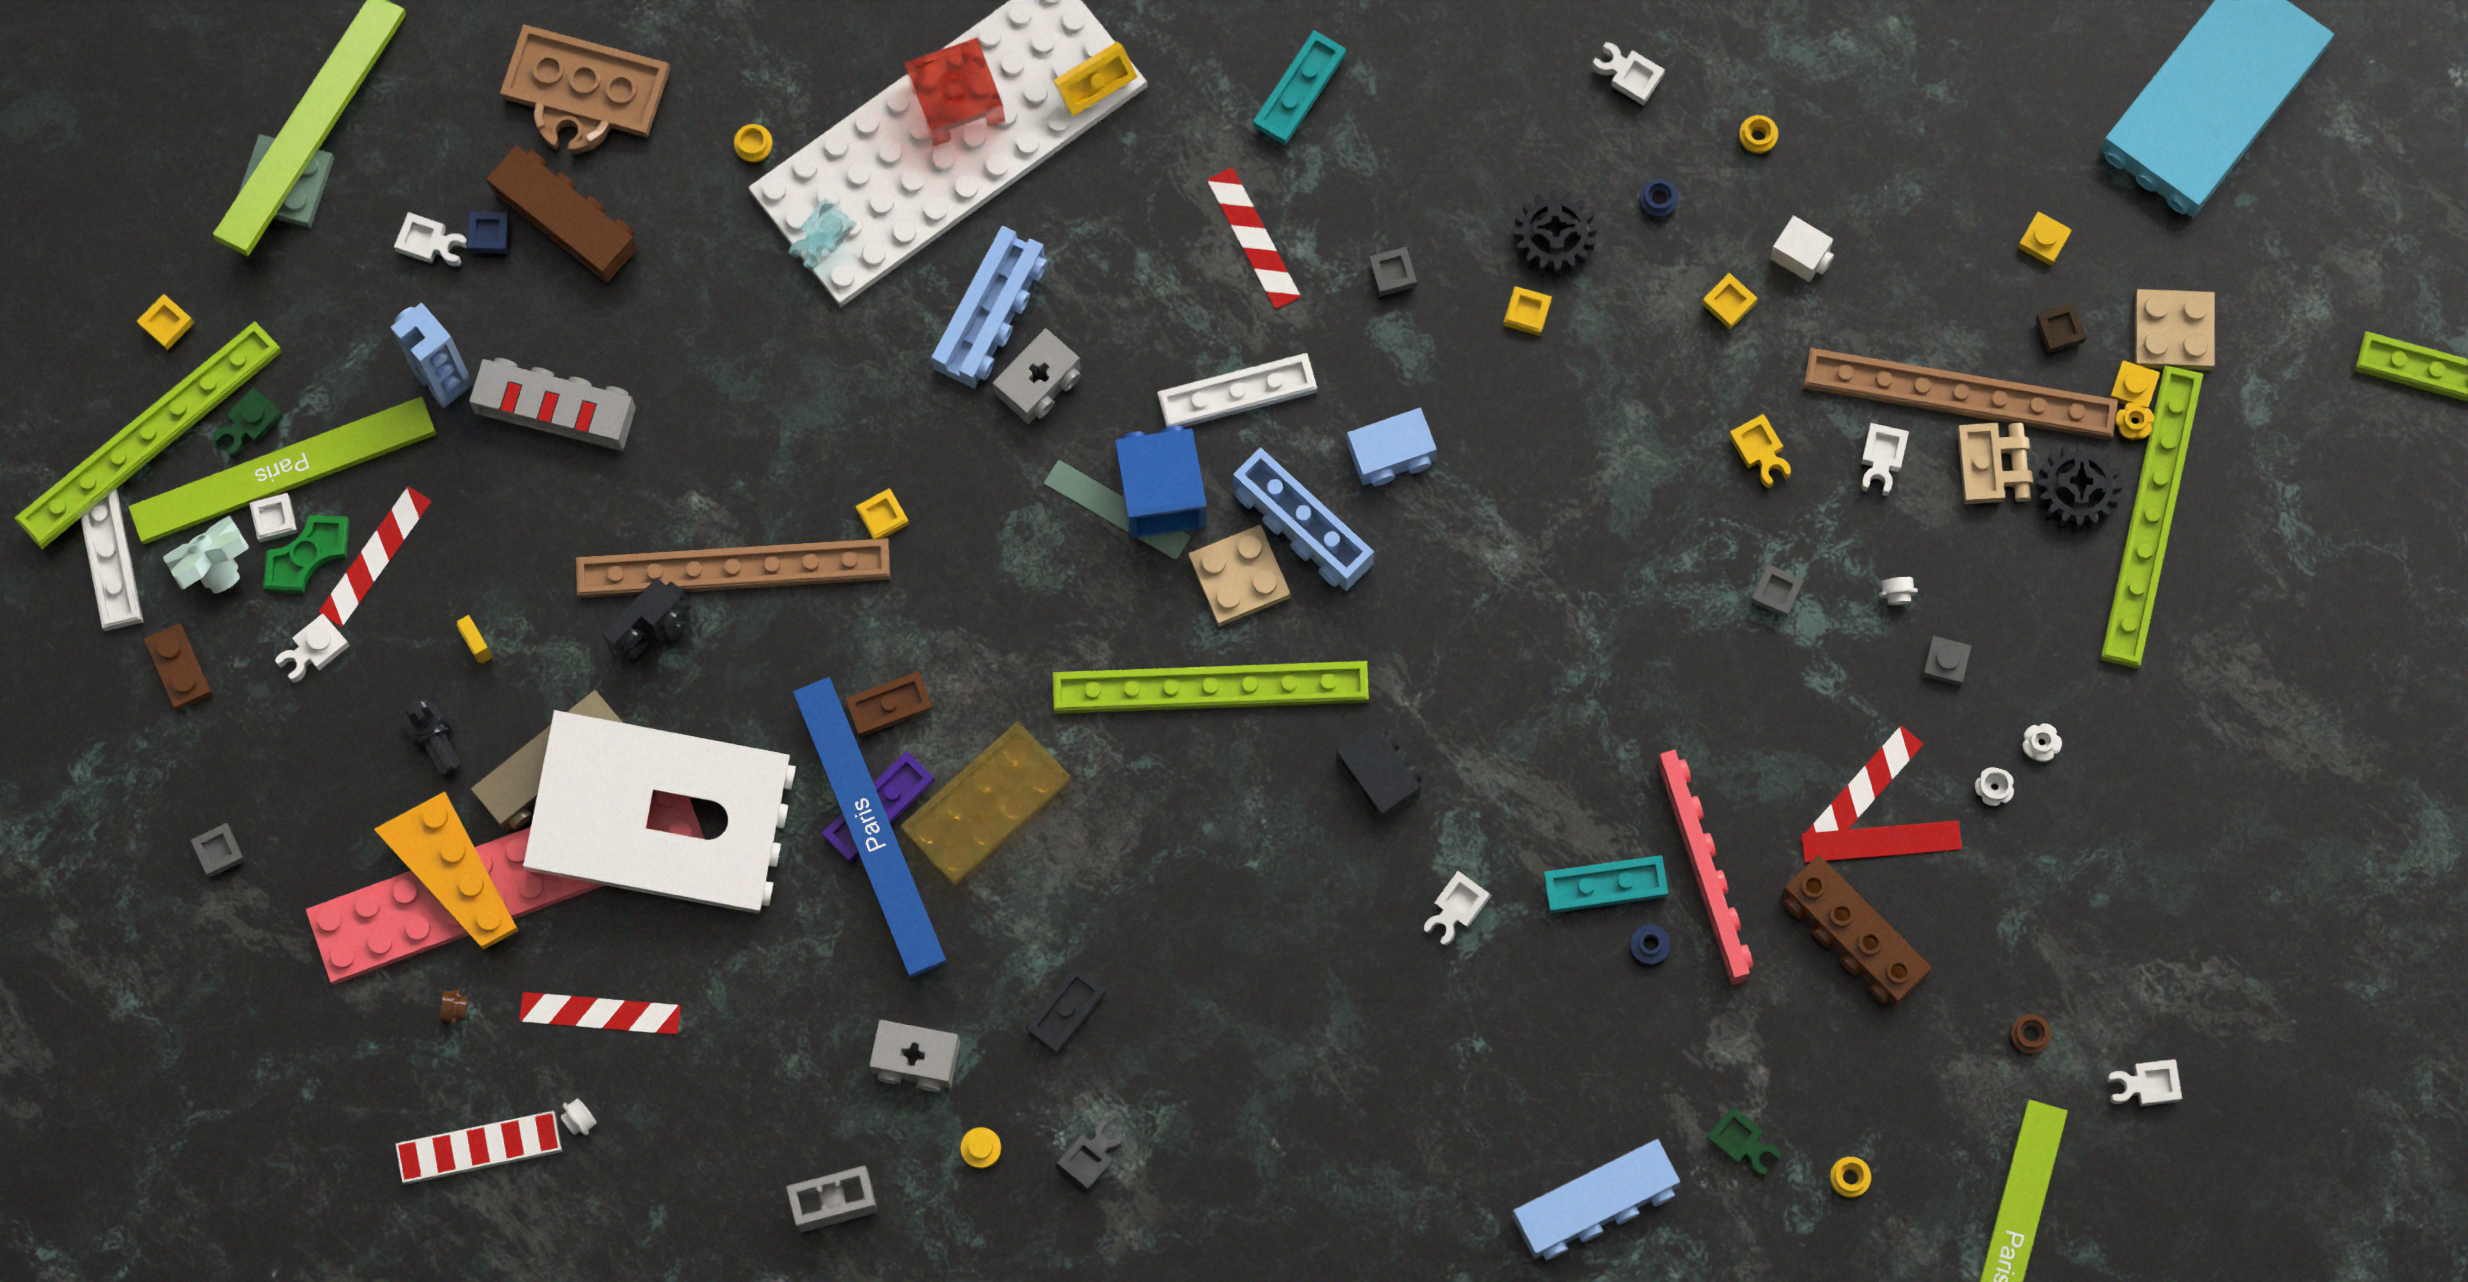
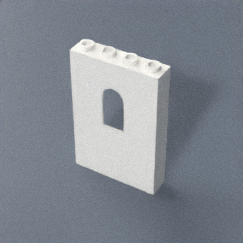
[523,710,796,914]

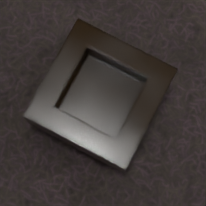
[2035,303,2087,354]

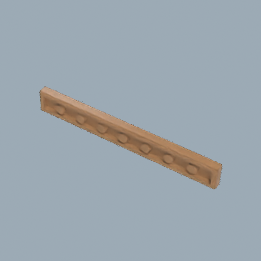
[1803,348,2118,440]
[576,538,891,599]

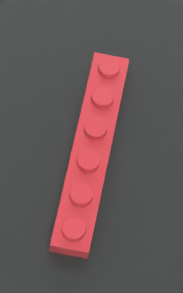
[1658,750,1753,985]

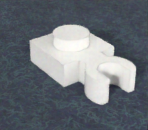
[1592,42,1665,105]
[394,212,467,266]
[1861,423,1909,496]
[275,613,350,683]
[1424,871,1492,945]
[2107,1059,2182,1106]

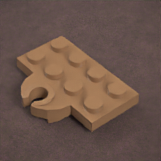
[500,24,670,154]

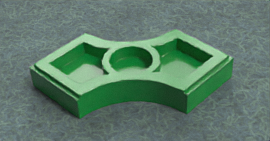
[263,515,350,594]

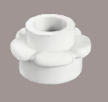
[1879,577,1918,605]
[2022,723,2062,762]
[1975,767,2014,806]
[561,1098,597,1135]

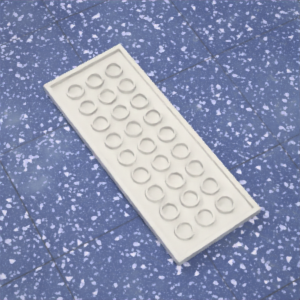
[748,0,1147,308]

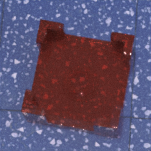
[905,37,1005,147]

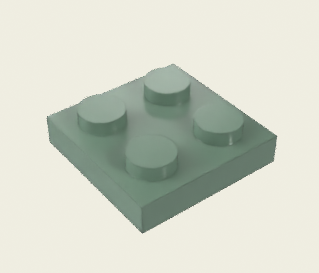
[238,134,334,228]

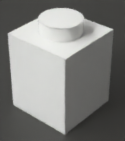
[1770,215,1834,282]

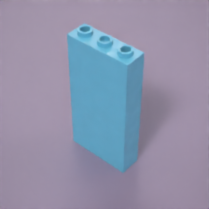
[2100,0,2335,218]

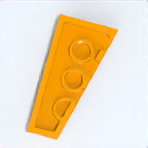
[374,792,519,950]

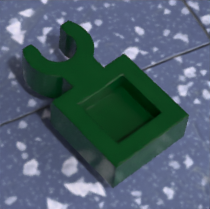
[212,388,283,459]
[1706,1106,1781,1177]

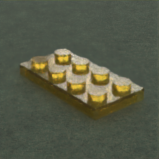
[901,721,1072,885]

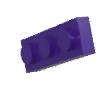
[822,751,935,864]

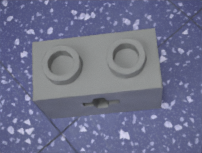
[993,328,1081,424]
[870,1020,960,1092]
[787,1166,878,1233]

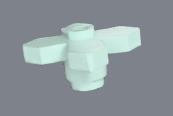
[163,516,249,593]

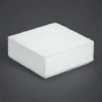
[249,493,298,543]

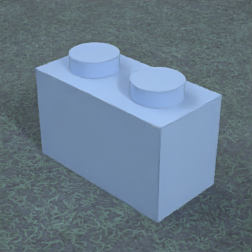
[1347,407,1437,486]

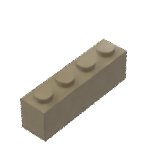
[471,690,623,833]

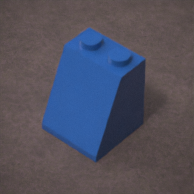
[1115,426,1207,539]

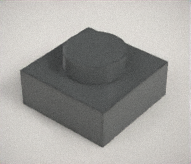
[1369,247,1417,297]
[1751,564,1804,618]
[1923,636,1972,686]
[191,823,245,878]

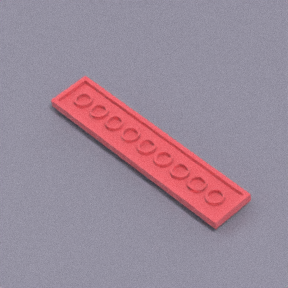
[306,790,705,985]

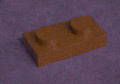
[144,623,213,711]
[845,671,933,738]

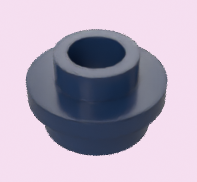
[1640,179,1678,217]
[1630,925,1670,965]

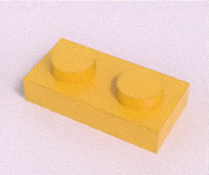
[1052,42,1138,116]

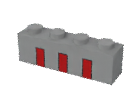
[469,358,636,451]

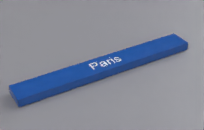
[793,677,947,978]

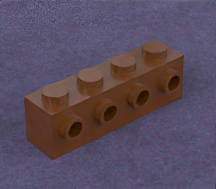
[486,145,637,283]
[1782,854,1932,1008]

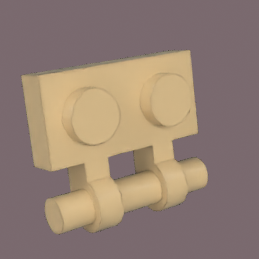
[1957,423,2033,504]

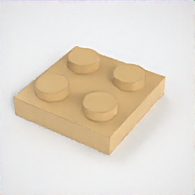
[2134,289,2215,371]
[1188,524,1291,627]

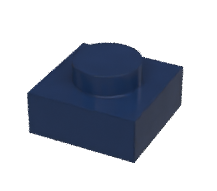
[467,211,510,254]

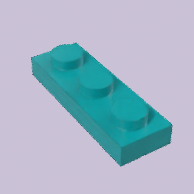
[1253,30,1346,146]
[1544,855,1668,914]

